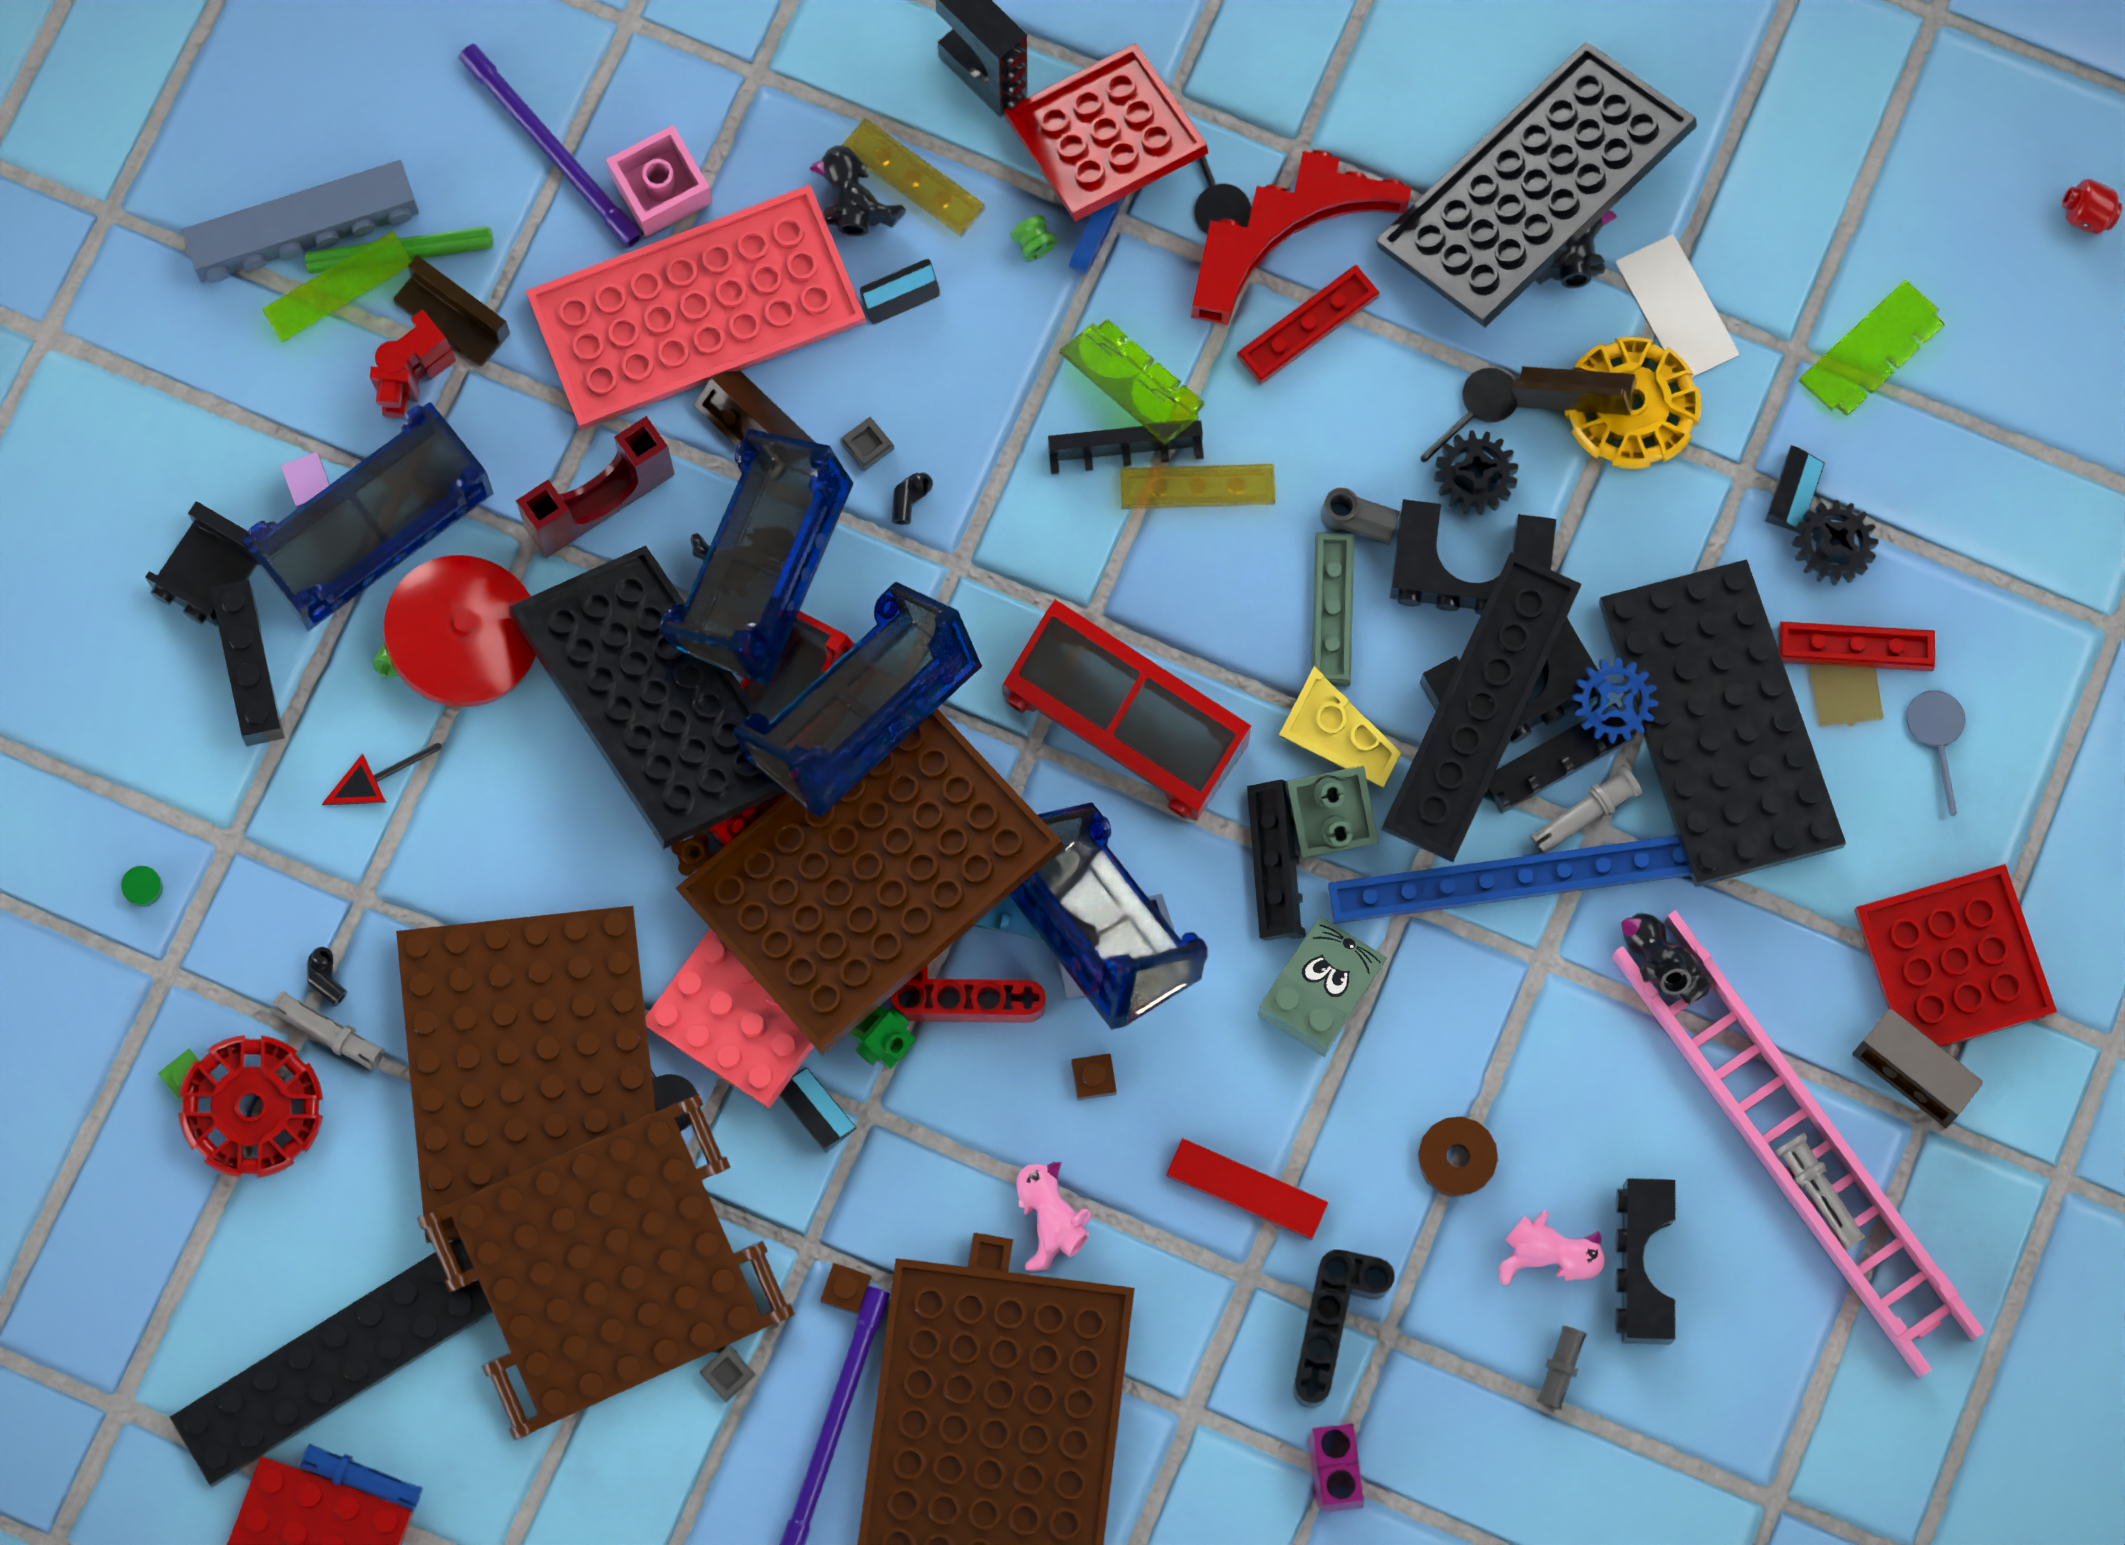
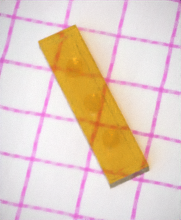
[842,118,985,237]
[1120,464,1275,509]

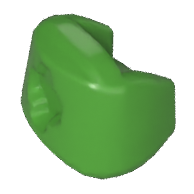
[372,642,398,678]

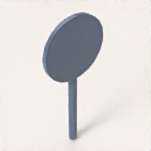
[1906,691,1965,816]

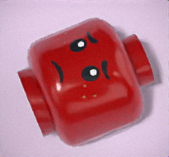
[2062,179,2122,235]

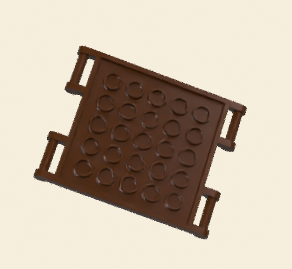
[417,1094,795,1440]

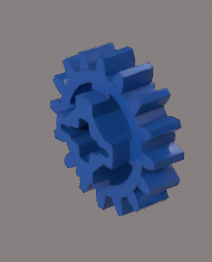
[1572,657,1658,743]

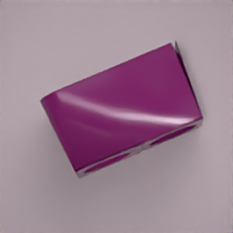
[1308,1424,1364,1512]

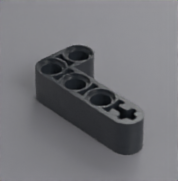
[1293,1249,1395,1408]

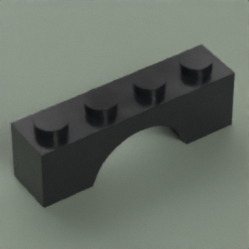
[210,580,285,747]
[1615,1178,1676,1345]

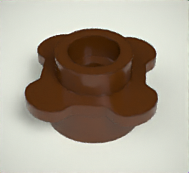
[671,832,714,876]

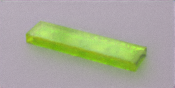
[262,231,412,343]

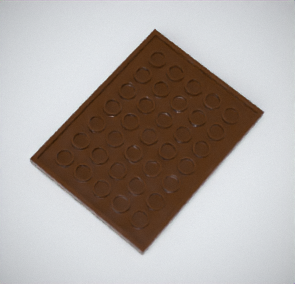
[676,684,1065,1056]
[396,906,656,1243]
[857,1258,1135,1545]

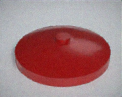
[383,555,536,707]

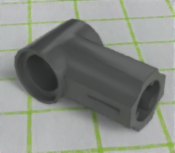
[1320,487,1400,545]

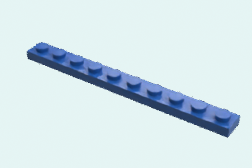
[1328,836,1691,924]

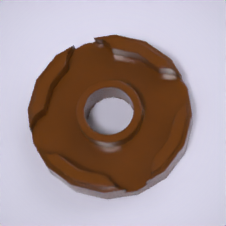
[1418,1116,1498,1197]

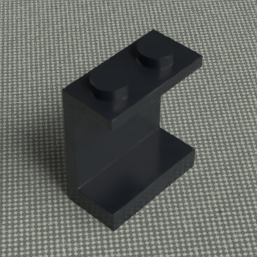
[145,501,267,626]

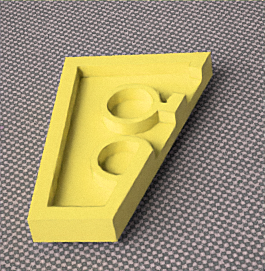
[1279,666,1401,789]

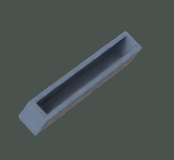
[182,160,419,283]

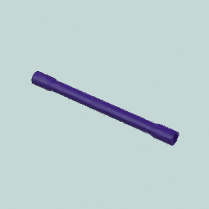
[458,44,643,248]
[780,1286,890,1545]

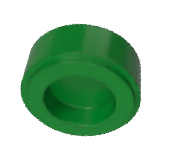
[121,866,163,907]

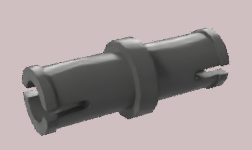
[1536,1325,1587,1410]

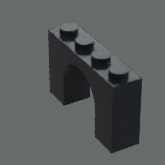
[935,0,1027,117]
[1389,499,1557,615]
[1420,618,1598,744]

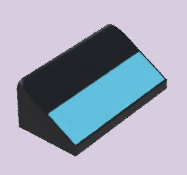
[860,259,940,324]
[1765,445,1825,531]
[779,1067,857,1153]

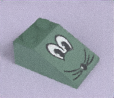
[1258,916,1387,1057]

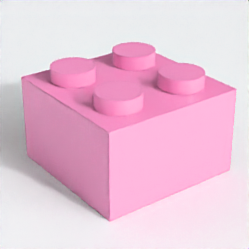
[606,125,712,238]

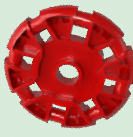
[178,1035,323,1178]

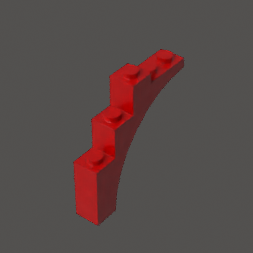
[1191,150,1412,325]

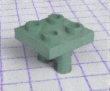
[1286,765,1379,858]

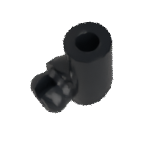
[892,473,933,525]
[307,947,348,1006]

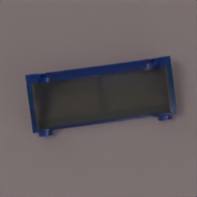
[242,402,494,632]
[659,428,854,685]
[732,582,982,817]
[1009,802,1208,1030]

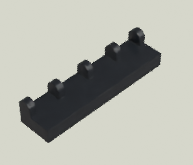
[1048,420,1204,475]
[1487,703,1637,814]
[1247,779,1306,941]

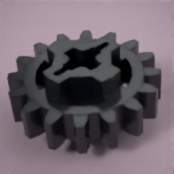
[1434,430,1519,515]
[1792,500,1879,585]

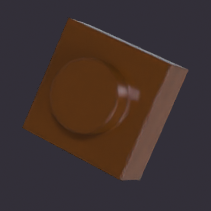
[1071,1053,1117,1101]
[968,1233,1013,1272]
[820,1263,872,1315]

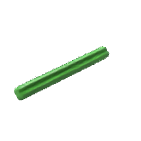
[305,226,494,274]

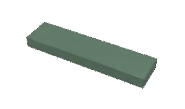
[1312,532,1354,686]

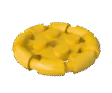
[1564,337,1702,469]

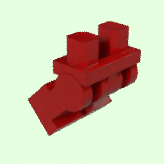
[369,309,457,419]

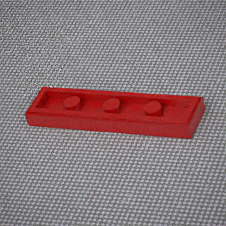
[1237,265,1380,385]
[1778,621,1935,671]
[1166,1138,1328,1240]

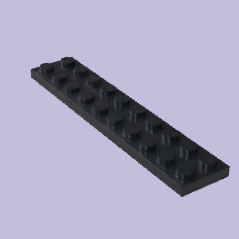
[169,1240,493,1487]

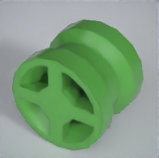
[1010,215,1058,262]

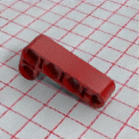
[891,965,1046,1023]

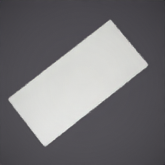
[1616,234,1740,378]

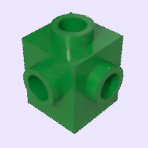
[848,1006,916,1069]

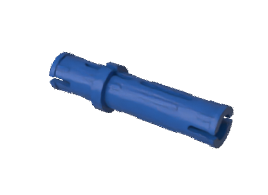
[300,1443,423,1512]

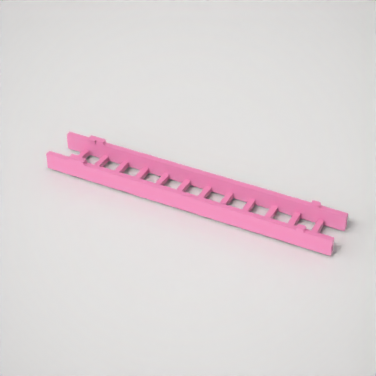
[1612,910,1985,1378]

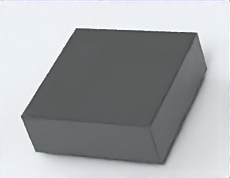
[840,417,894,471]
[699,1345,756,1402]

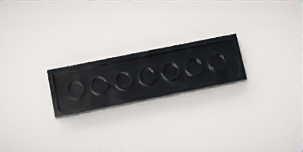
[1381,552,1582,862]

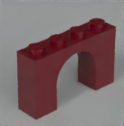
[515,416,675,558]

